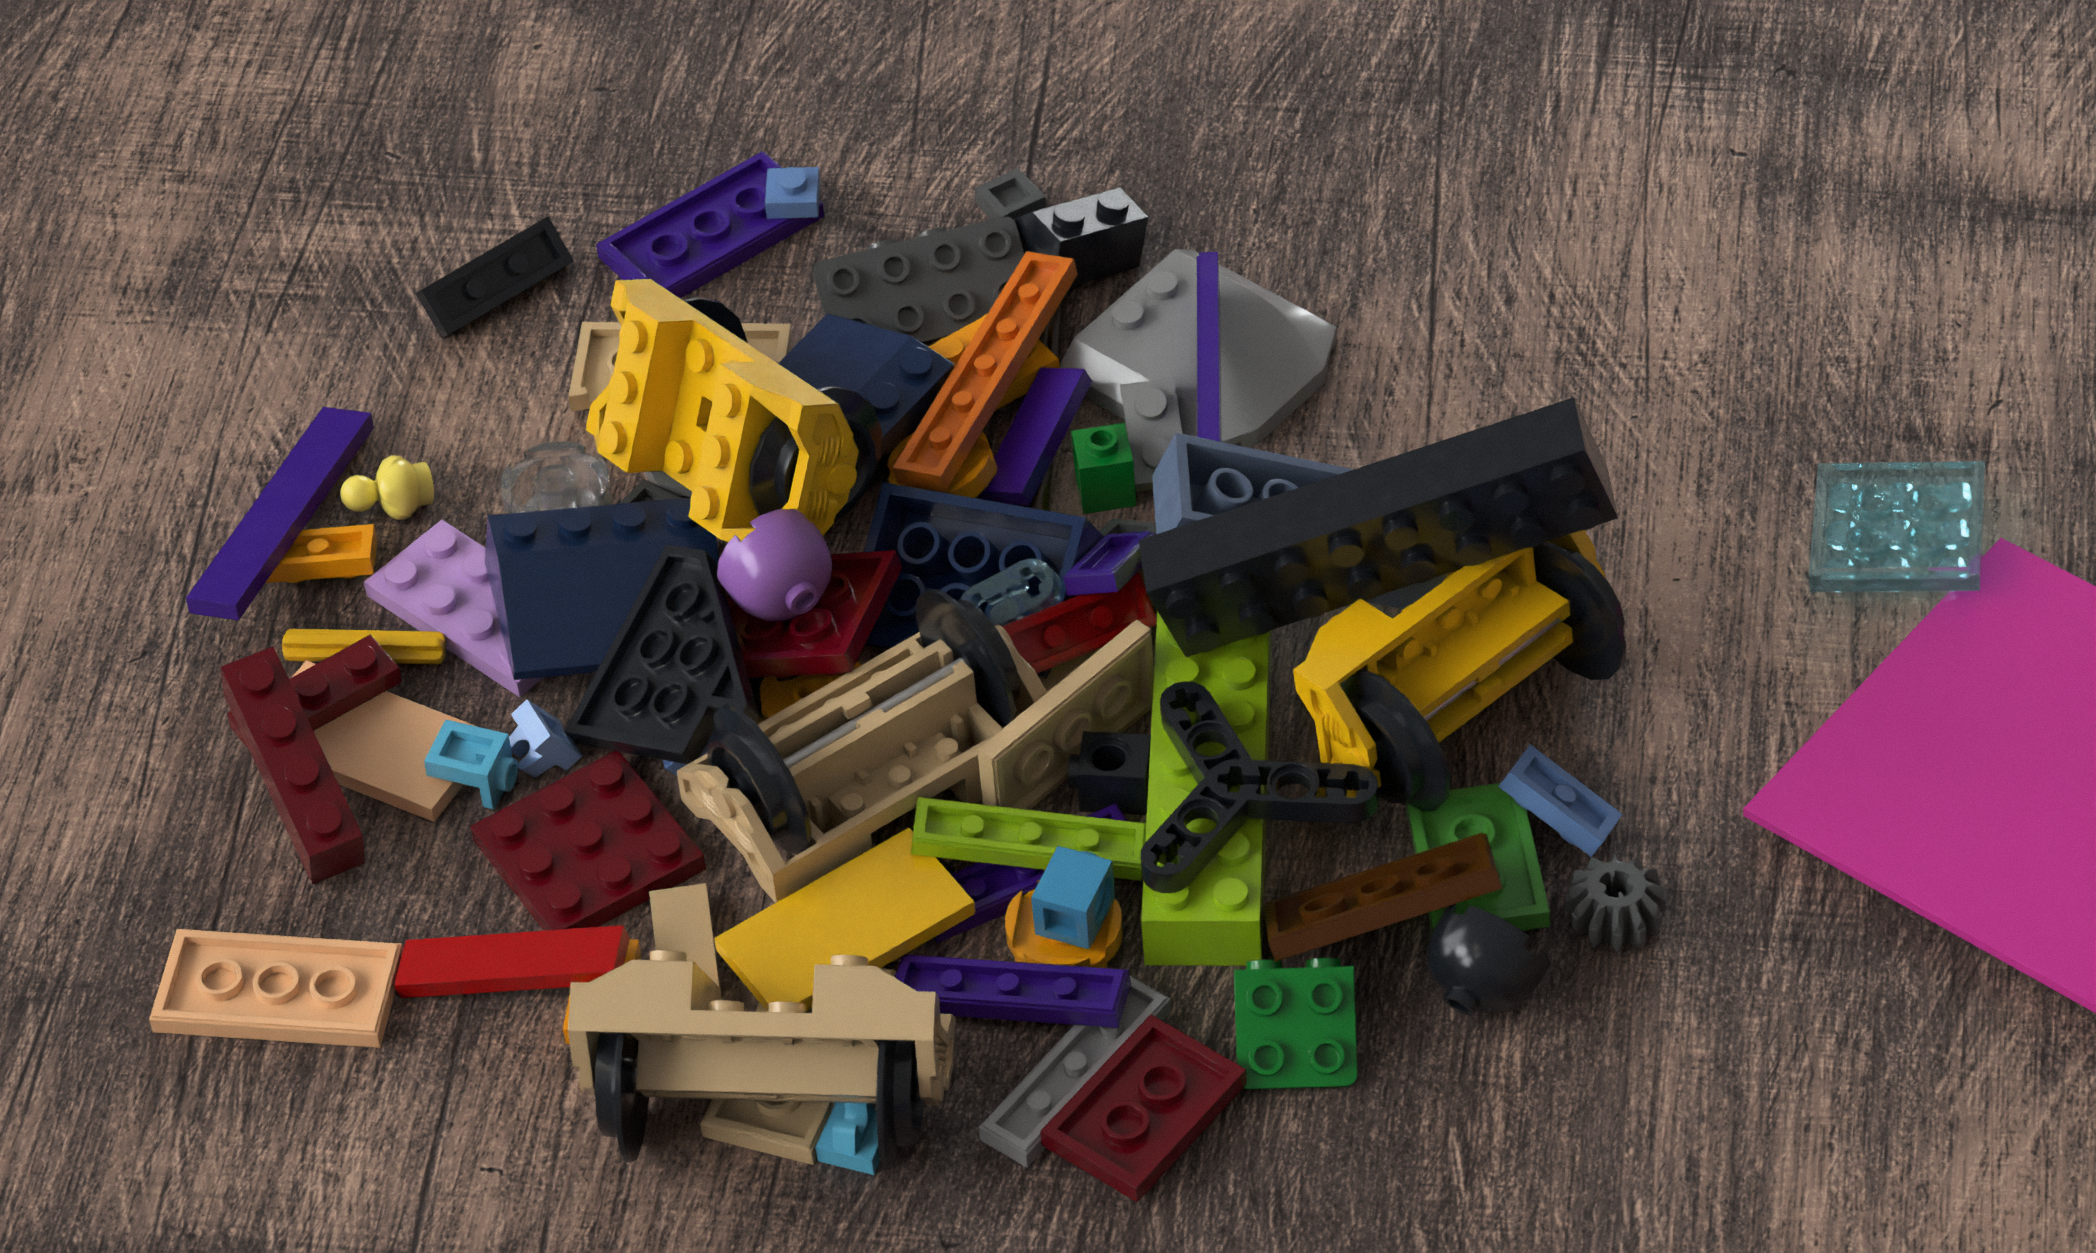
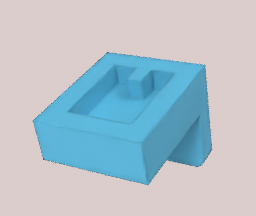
[424,719,518,810]

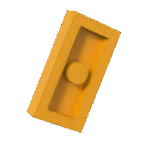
[266,524,377,583]

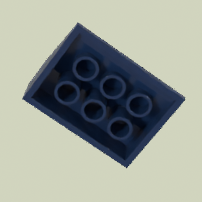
[778,313,954,529]
[863,482,1104,679]
[485,497,719,680]

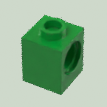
[1071,423,1136,514]

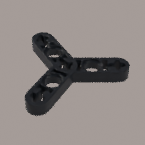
[1141,681,1378,893]

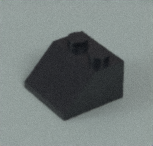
[1013,188,1148,286]

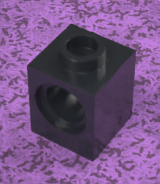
[1068,731,1151,815]

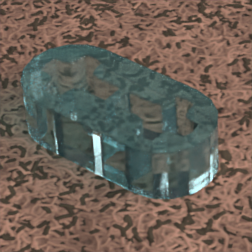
[960,558,1062,626]

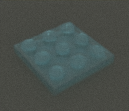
[1809,461,1986,592]

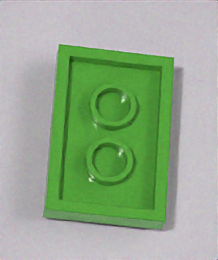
[1406,783,1550,933]

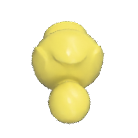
[340,455,434,520]

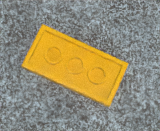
[714,828,975,1012]

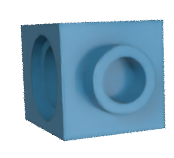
[1031,846,1115,949]

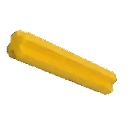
[282,629,446,664]

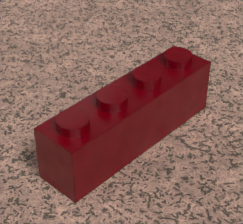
[220,646,365,885]

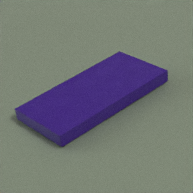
[596,151,824,298]

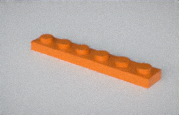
[892,251,1078,492]

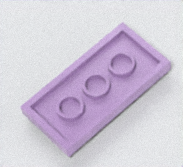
[364,519,544,697]

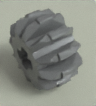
[1566,852,1667,954]

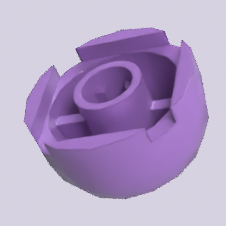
[717,509,832,622]

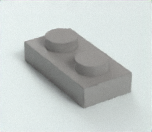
[1120,377,1182,492]

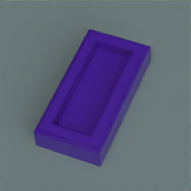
[1063,531,1156,596]

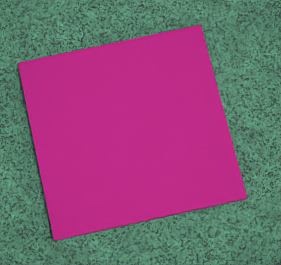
[1743,538,2096,1013]

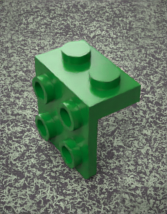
[1234,958,1357,1090]

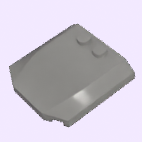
[1060,249,1337,448]

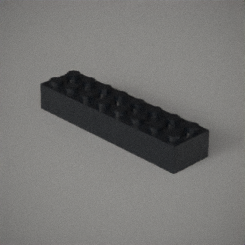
[1139,398,1618,657]

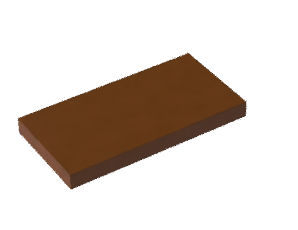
[1263,832,1503,962]

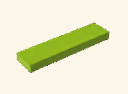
[911,797,1146,881]

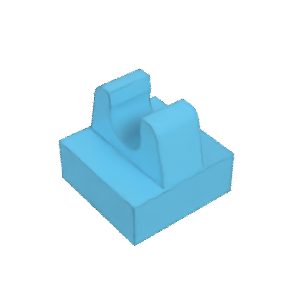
[815,1103,880,1175]

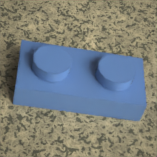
[1498,744,1623,857]

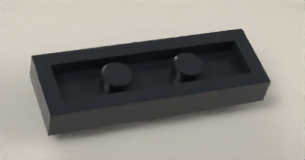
[415,216,574,338]

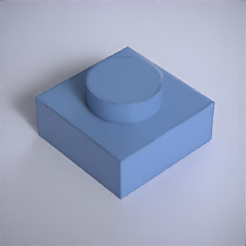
[765,167,821,219]

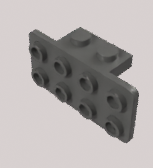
[813,217,1024,344]

